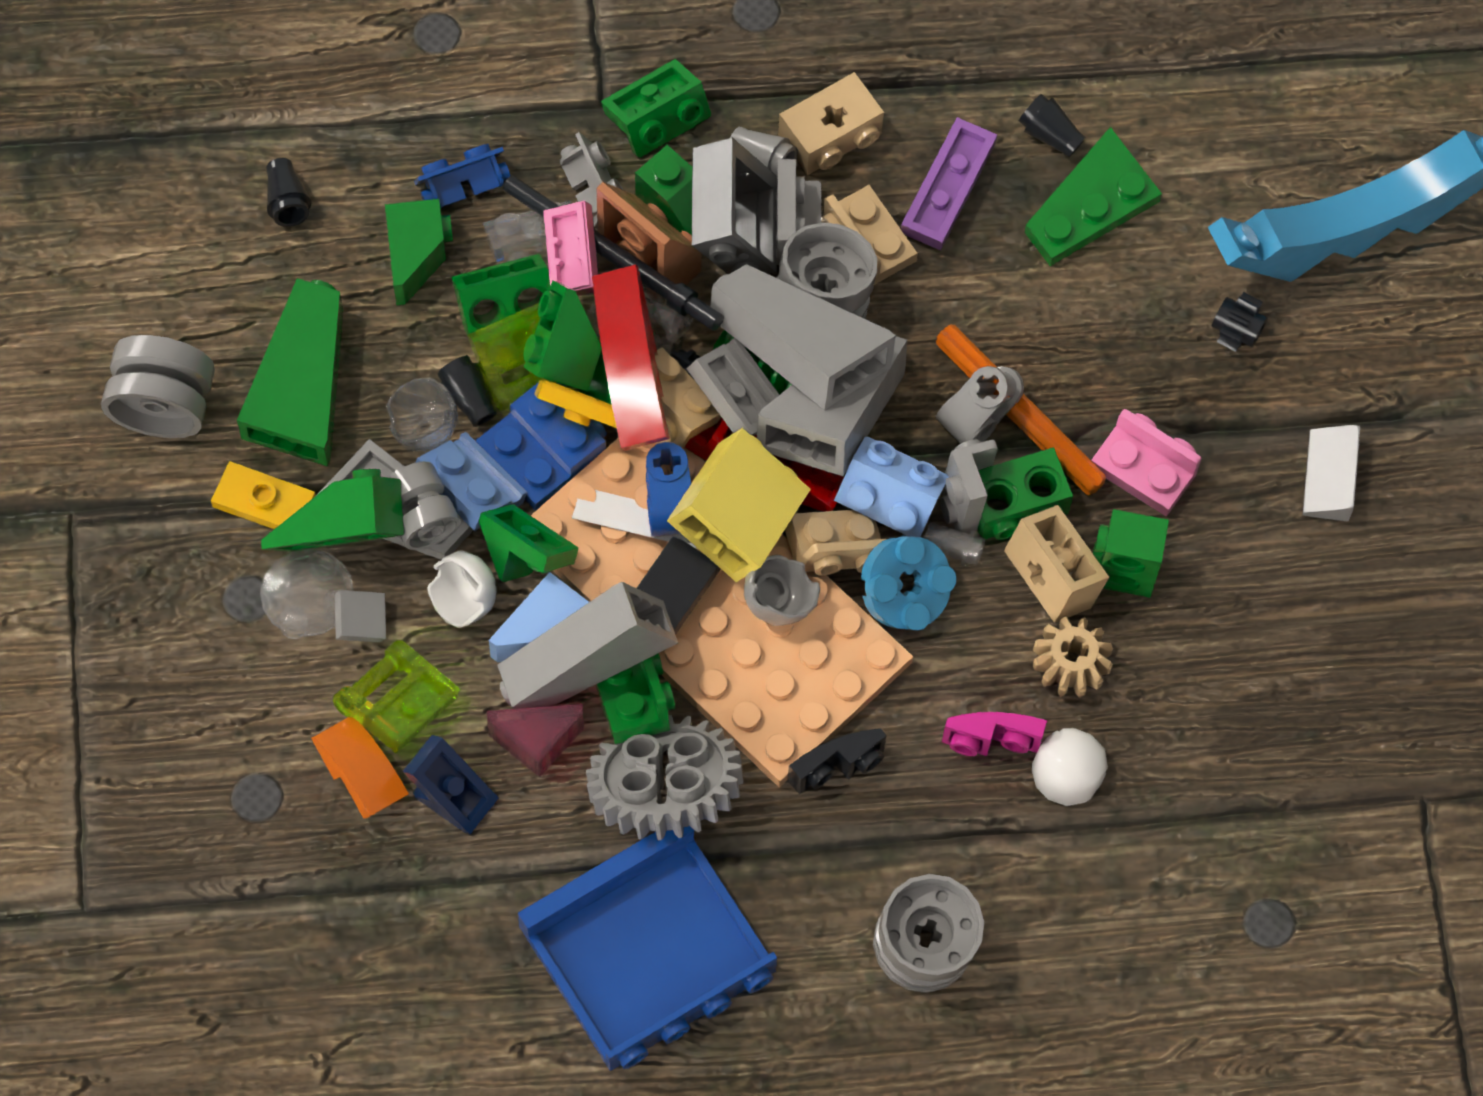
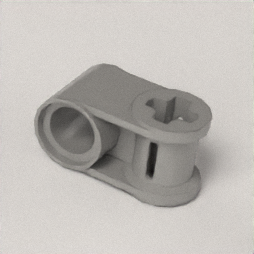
[936,366,1024,444]

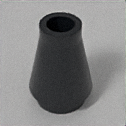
[1018,94,1086,158]
[266,158,312,227]
[437,355,497,427]

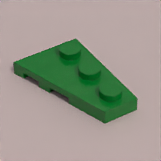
[1024,127,1162,266]

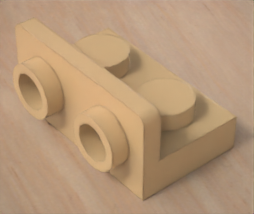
[821,185,918,285]
[785,510,886,576]

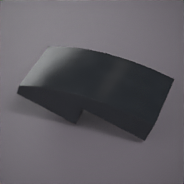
[787,728,887,795]

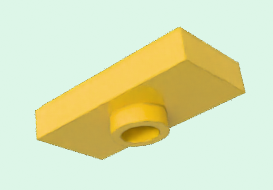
[534,379,617,428]
[211,461,316,529]

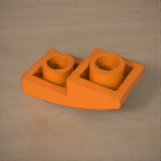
[311,715,409,819]

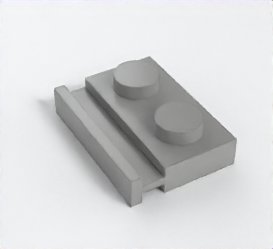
[687,338,779,436]

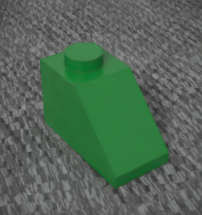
[635,144,692,235]
[385,199,453,306]

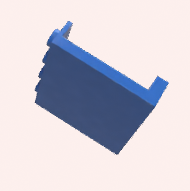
[518,826,777,1071]

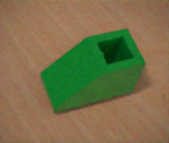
[523,280,602,391]

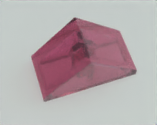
[487,704,584,777]

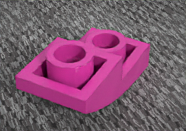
[942,712,1047,756]

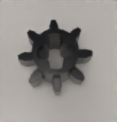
[1211,292,1268,352]

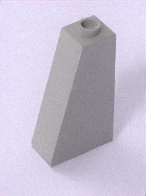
[710,264,896,410]
[757,336,907,476]
[498,582,678,716]

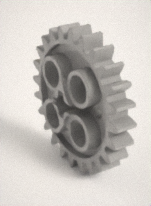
[586,715,744,840]

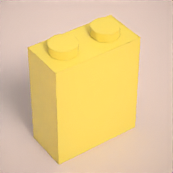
[667,428,811,582]

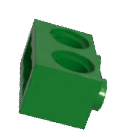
[451,254,550,342]
[977,447,1073,540]
[1093,509,1169,598]

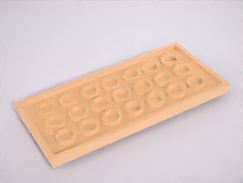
[531,437,913,788]

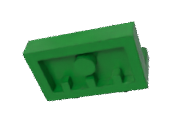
[601,59,711,158]
[595,653,675,745]

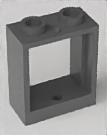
[692,137,777,274]

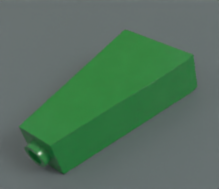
[237,278,343,467]

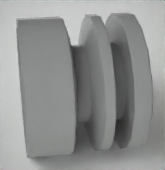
[777,222,877,319]
[873,874,984,993]

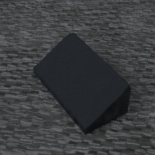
[637,536,721,635]

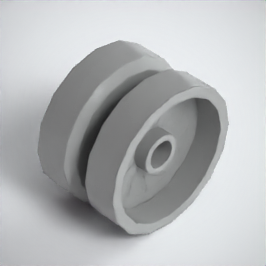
[101,335,215,438]

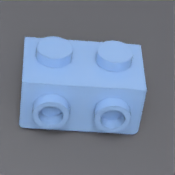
[834,437,949,537]

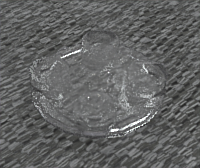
[260,549,354,639]

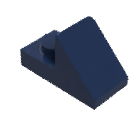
[403,735,499,835]

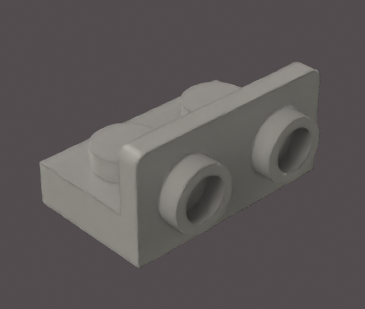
[776,159,821,265]

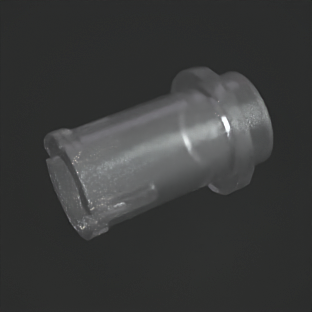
[925,521,985,567]

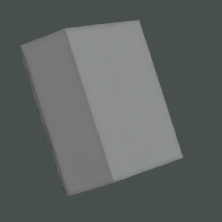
[335,590,386,643]

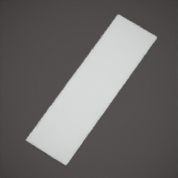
[572,490,698,549]

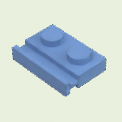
[415,432,527,531]

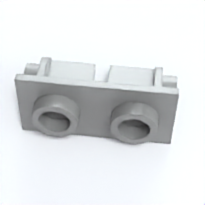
[560,132,624,229]

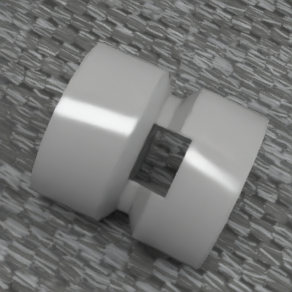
[387,461,461,550]

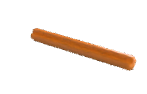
[936,324,1106,495]

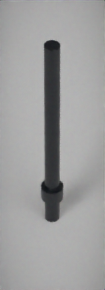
[503,175,724,331]

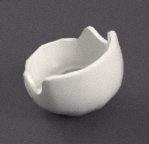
[427,551,497,628]
[1032,728,1108,806]

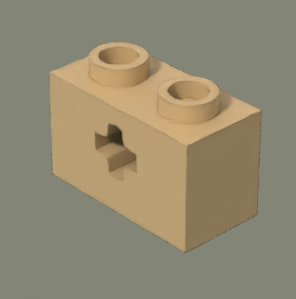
[778,72,884,175]
[1004,505,1109,623]

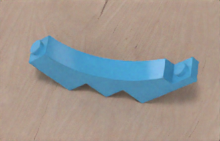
[1208,130,1483,282]

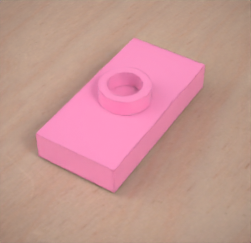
[543,200,598,296]

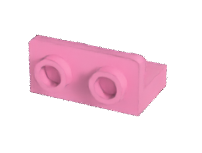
[1091,409,1202,517]

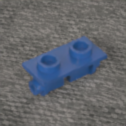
[414,144,511,209]

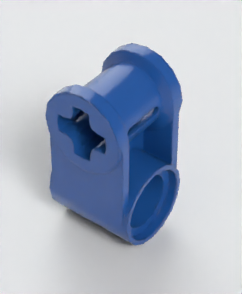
[646,442,691,537]

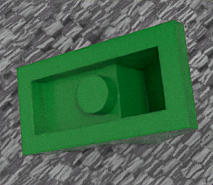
[479,504,579,582]

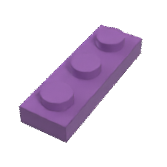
[901,117,997,251]

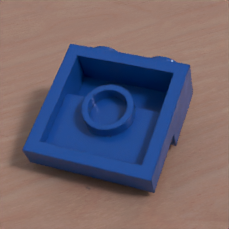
[475,379,607,511]

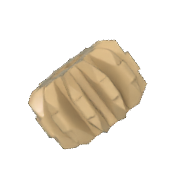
[1033,616,1113,698]

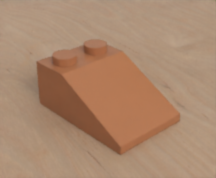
[596,182,702,306]

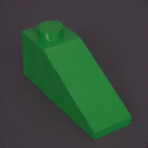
[261,469,404,552]

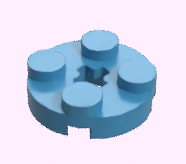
[861,536,956,630]

